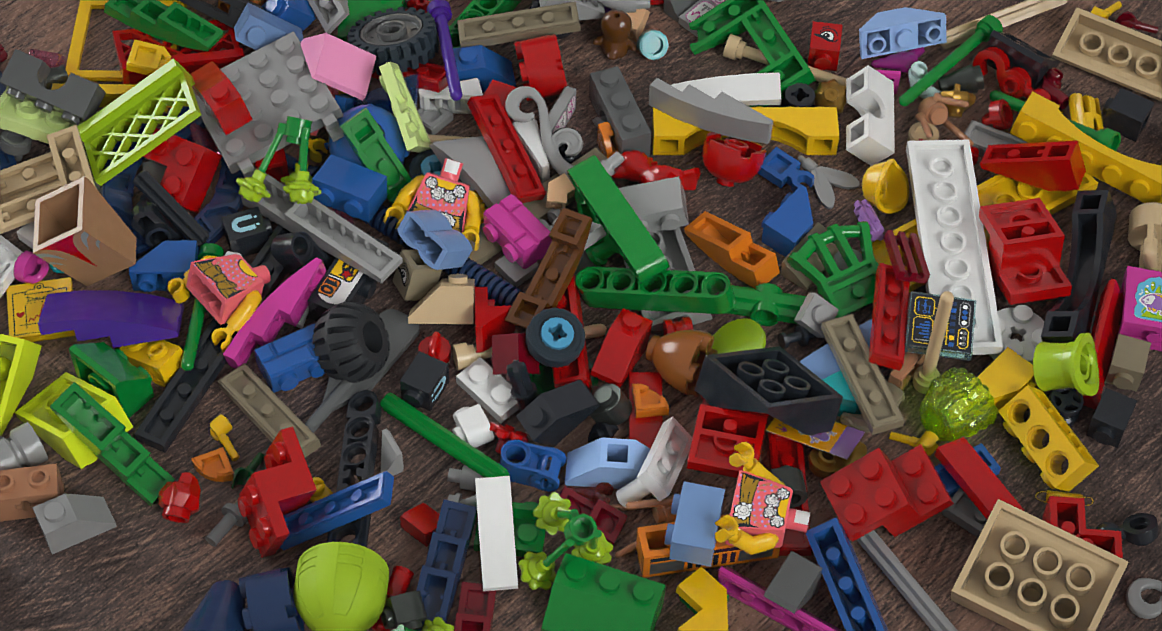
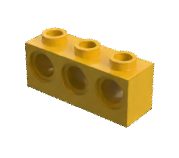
[998,385,1099,492]

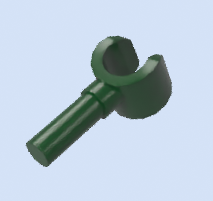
[231,452,265,489]

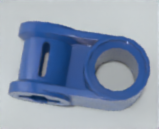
[500,440,567,492]

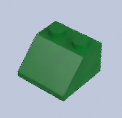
[69,342,154,418]

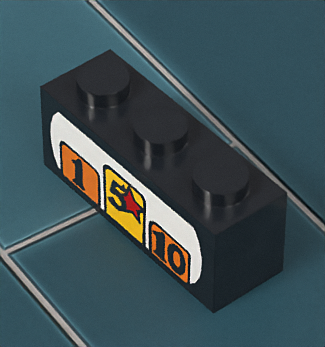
[307,236,389,321]

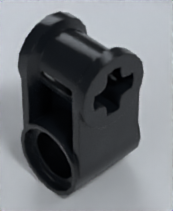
[271,231,332,275]

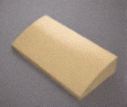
[1052,7,1162,102]

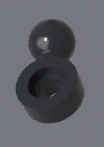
[1096,513,1160,546]

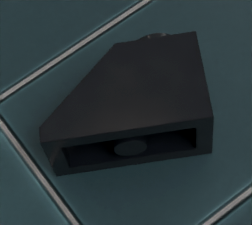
[516,380,601,447]

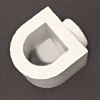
[452,404,494,448]

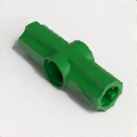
[719,283,807,326]

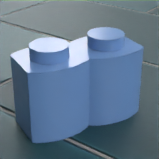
[397,209,473,270]

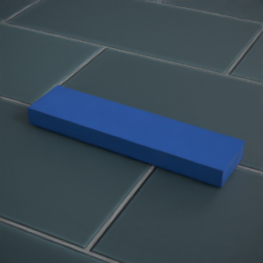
[280,471,394,550]

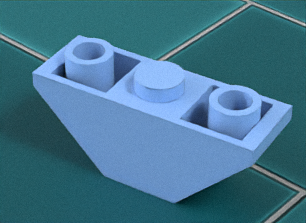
[859,7,947,59]
[565,438,650,489]

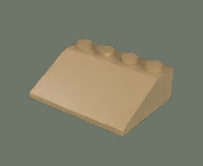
[951,499,1129,631]

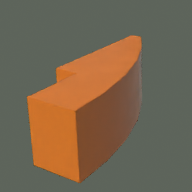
[684,211,780,288]

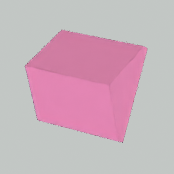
[300,33,376,101]

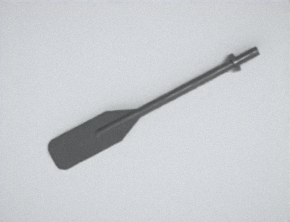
[205,309,420,547]

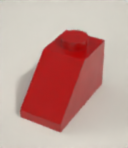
[590,308,653,388]

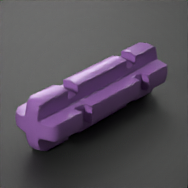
[854,199,885,242]

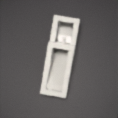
[475,476,518,591]

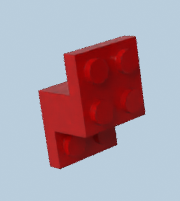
[979,198,1072,305]
[687,398,769,478]
[238,427,317,558]
[820,444,954,542]

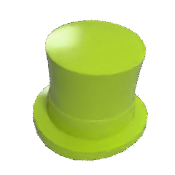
[1033,333,1099,396]

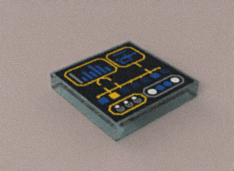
[905,291,976,361]

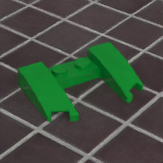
[689,0,816,107]

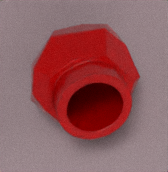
[159,472,201,523]

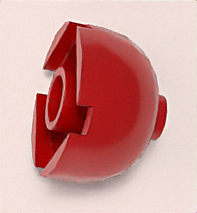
[702,132,767,187]

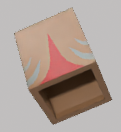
[33,176,137,286]

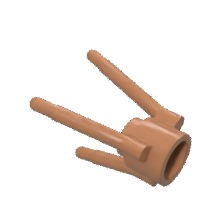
[915,93,974,147]
[611,495,676,558]

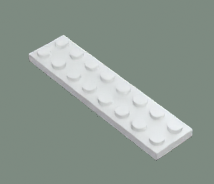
[906,140,1003,356]

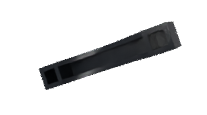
[1041,190,1117,343]

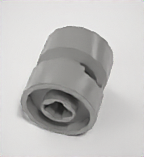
[0,422,48,470]

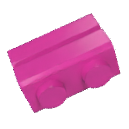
[482,194,552,269]

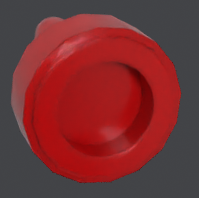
[981,99,1013,131]
[418,332,451,363]

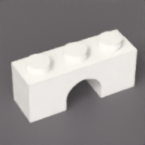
[846,65,895,166]

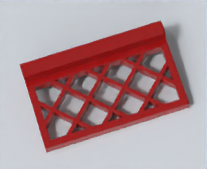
[112,20,245,85]

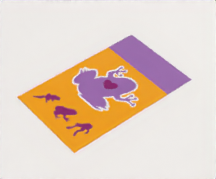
[766,418,865,459]

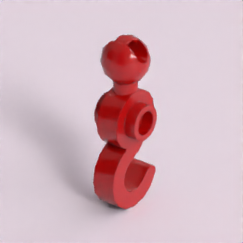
[973,47,1051,101]

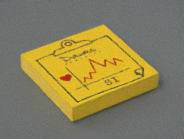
[6,277,75,342]

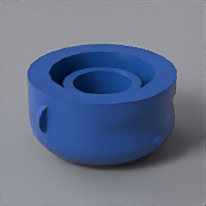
[324,104,410,167]

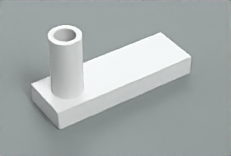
[616,416,692,508]

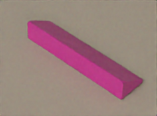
[717,566,843,631]

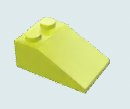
[0,334,42,436]
[14,372,133,469]

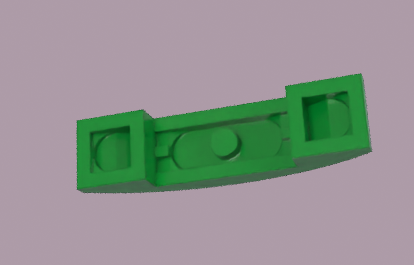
[340,108,412,214]

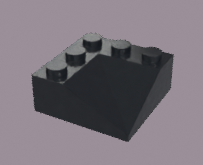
[695,346,843,436]

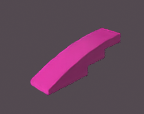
[223,257,327,369]

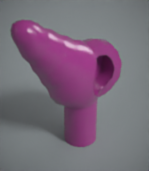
[871,47,925,73]

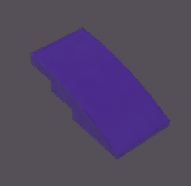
[38,290,184,348]

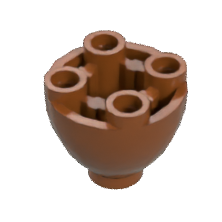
[646,329,718,397]

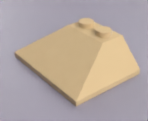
[0,125,96,234]

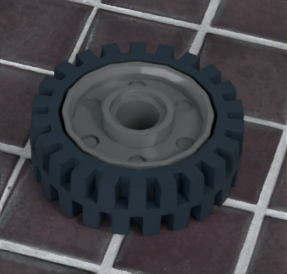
[348,7,439,75]

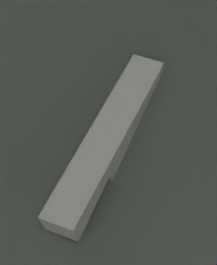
[241,173,403,283]

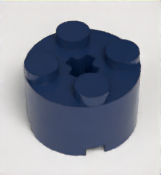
[239,567,305,631]

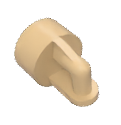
[1128,202,1162,272]

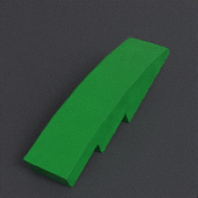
[104,0,225,52]
[50,382,175,507]

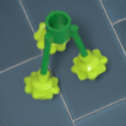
[236,116,322,204]
[518,492,613,590]

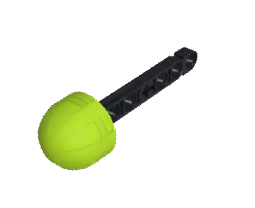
[294,390,389,631]

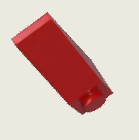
[190,61,253,136]
[980,141,1086,192]

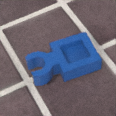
[758,147,815,193]

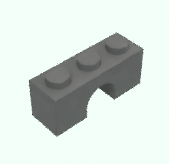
[0,49,106,125]
[589,66,651,156]

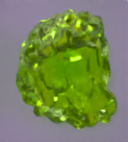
[919,367,999,442]

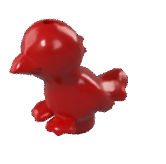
[612,149,701,191]

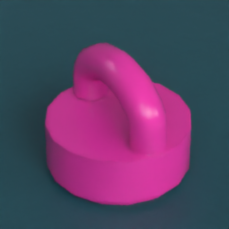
[13,251,49,284]

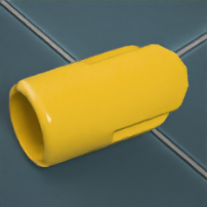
[1068,93,1104,131]

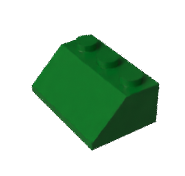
[541,553,665,631]

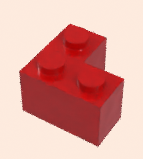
[143,128,222,213]
[1042,496,1123,559]

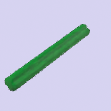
[380,393,510,478]

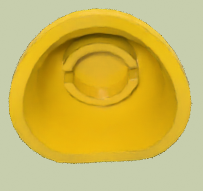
[862,159,909,214]

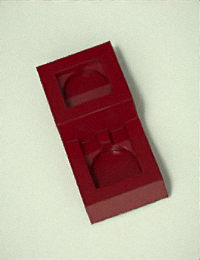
[559,486,628,545]
[454,582,497,631]

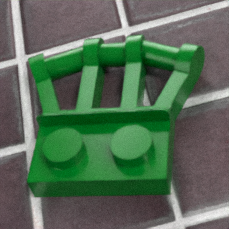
[787,221,879,318]

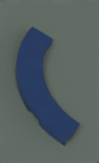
[100,123,152,259]
[181,153,253,249]

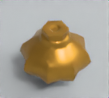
[814,79,847,113]
[939,84,976,118]

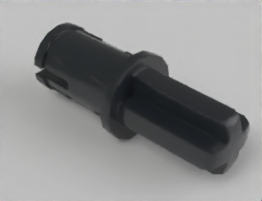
[506,360,537,412]

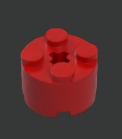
[514,34,567,102]

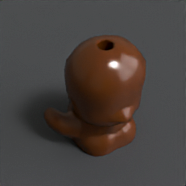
[593,9,636,60]

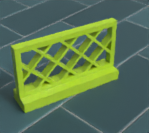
[78,58,202,186]

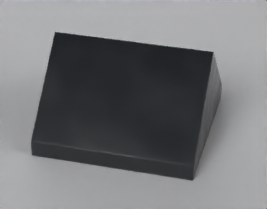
[986,30,1059,89]

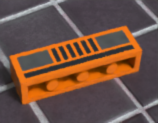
[636,514,780,578]

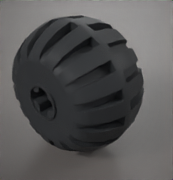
[313,302,390,383]

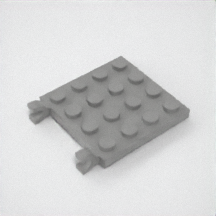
[192,31,344,177]

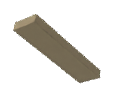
[457,2,581,47]
[821,314,904,435]
[218,363,321,457]

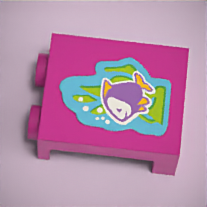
[1117,266,1162,351]

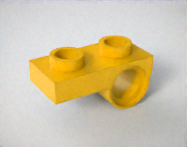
[119,340,183,387]

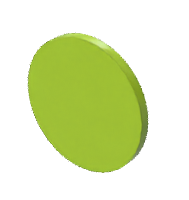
[712,318,766,354]

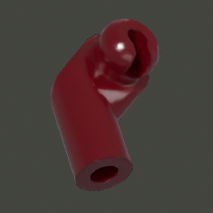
[1041,67,1069,110]

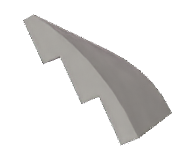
[429,136,511,208]

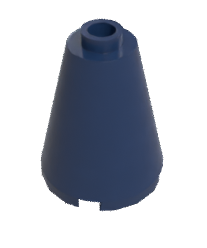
[181,580,245,631]

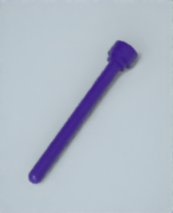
[427,0,463,101]

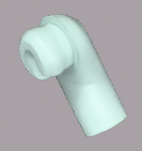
[908,61,942,99]

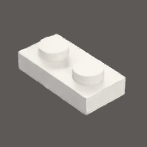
[456,357,519,424]

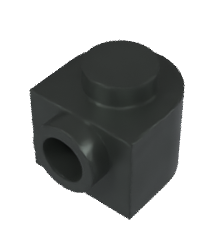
[589,384,632,425]
[770,465,808,508]
[381,591,428,631]

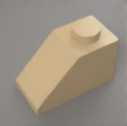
[408,274,475,324]

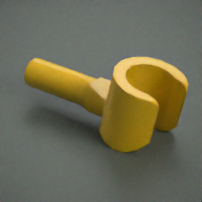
[1091,1,1122,19]
[210,414,240,461]
[889,431,939,456]

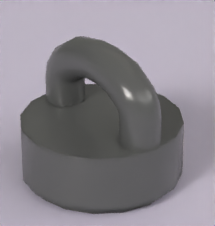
[0,130,32,162]

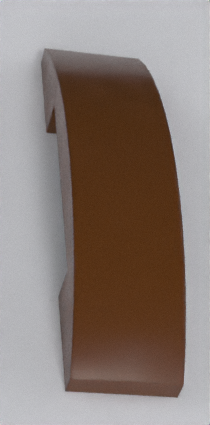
[505,208,592,329]

